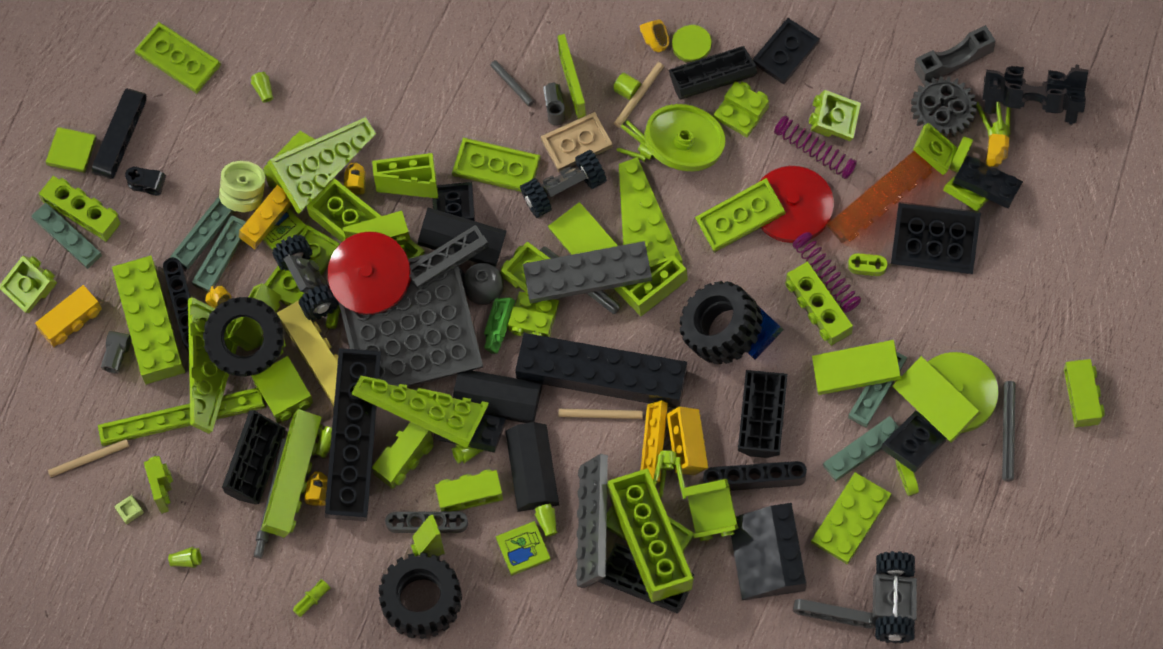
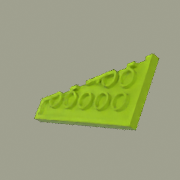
[267,117,376,214]
[619,157,683,264]
[188,297,238,434]
[352,376,489,448]

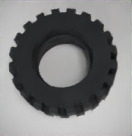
[679,281,763,364]
[203,297,284,377]
[378,552,462,639]

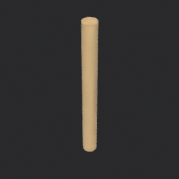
[614,62,664,128]
[559,409,643,419]
[48,439,130,478]

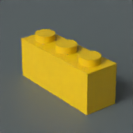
[239,185,292,249]
[35,285,102,347]
[667,406,708,475]

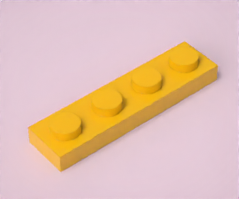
[641,400,668,483]

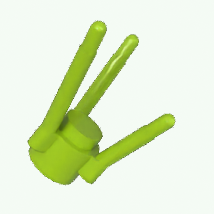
[976,102,1011,137]
[616,120,654,161]
[653,450,687,499]

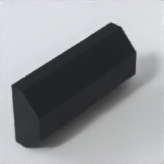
[669,46,757,100]
[417,207,507,267]
[453,370,542,423]
[738,370,788,458]
[222,410,286,505]
[505,422,559,512]
[599,543,695,614]

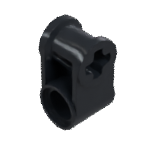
[125,166,166,196]

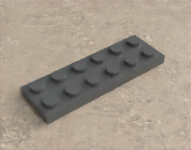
[523,241,652,304]
[575,454,608,588]

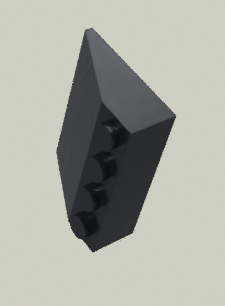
[891,202,981,274]
[731,503,806,601]

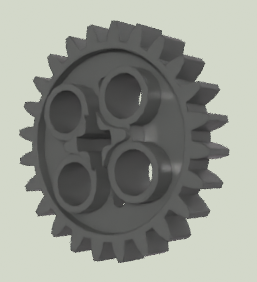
[911,76,977,138]

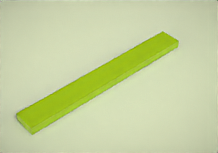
[98,387,265,446]

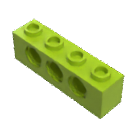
[39,176,121,242]
[785,261,853,346]

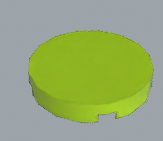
[672,25,712,63]

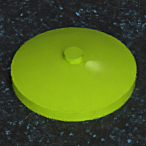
[644,104,725,171]
[919,352,998,433]

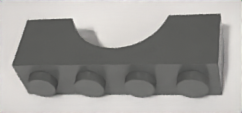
[914,25,996,85]

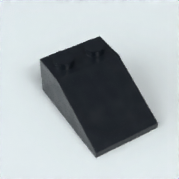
[432,182,475,221]

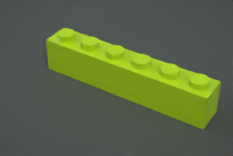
[261,409,323,538]

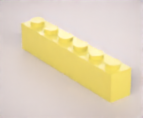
[277,301,338,406]

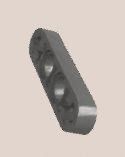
[385,511,468,533]
[793,599,877,629]

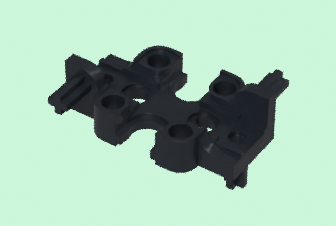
[982,64,1088,125]

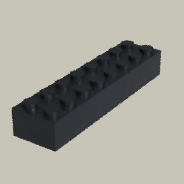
[515,333,687,408]
[325,348,381,521]

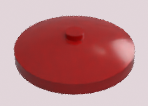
[759,166,834,243]
[328,232,411,315]

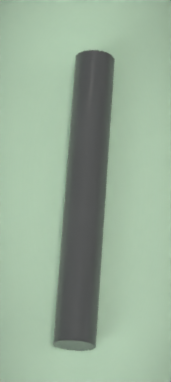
[490,60,534,106]

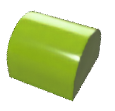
[613,72,641,100]

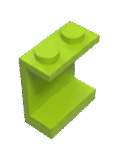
[251,356,313,423]
[683,478,738,541]

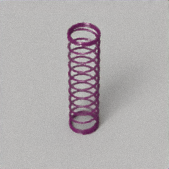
[774,115,857,179]
[793,232,861,313]

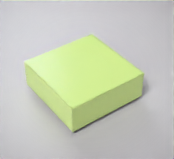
[114,495,144,525]

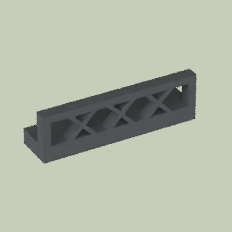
[410,225,489,290]

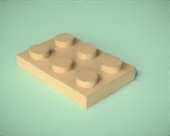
[541,112,613,172]

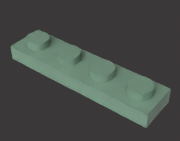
[170,196,235,270]
[31,203,102,269]
[192,215,246,292]
[848,352,907,428]
[823,416,899,482]

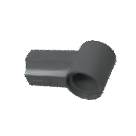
[543,82,565,126]
[101,331,131,374]

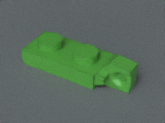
[484,298,515,354]

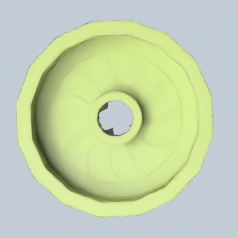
[219,161,265,212]

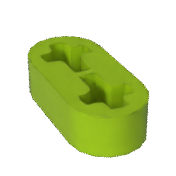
[949,136,973,173]
[848,253,887,276]
[895,459,919,496]

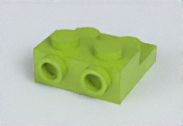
[713,81,769,138]
[809,90,861,141]
[501,241,551,293]
[0,255,57,313]
[508,291,559,337]
[143,456,174,514]

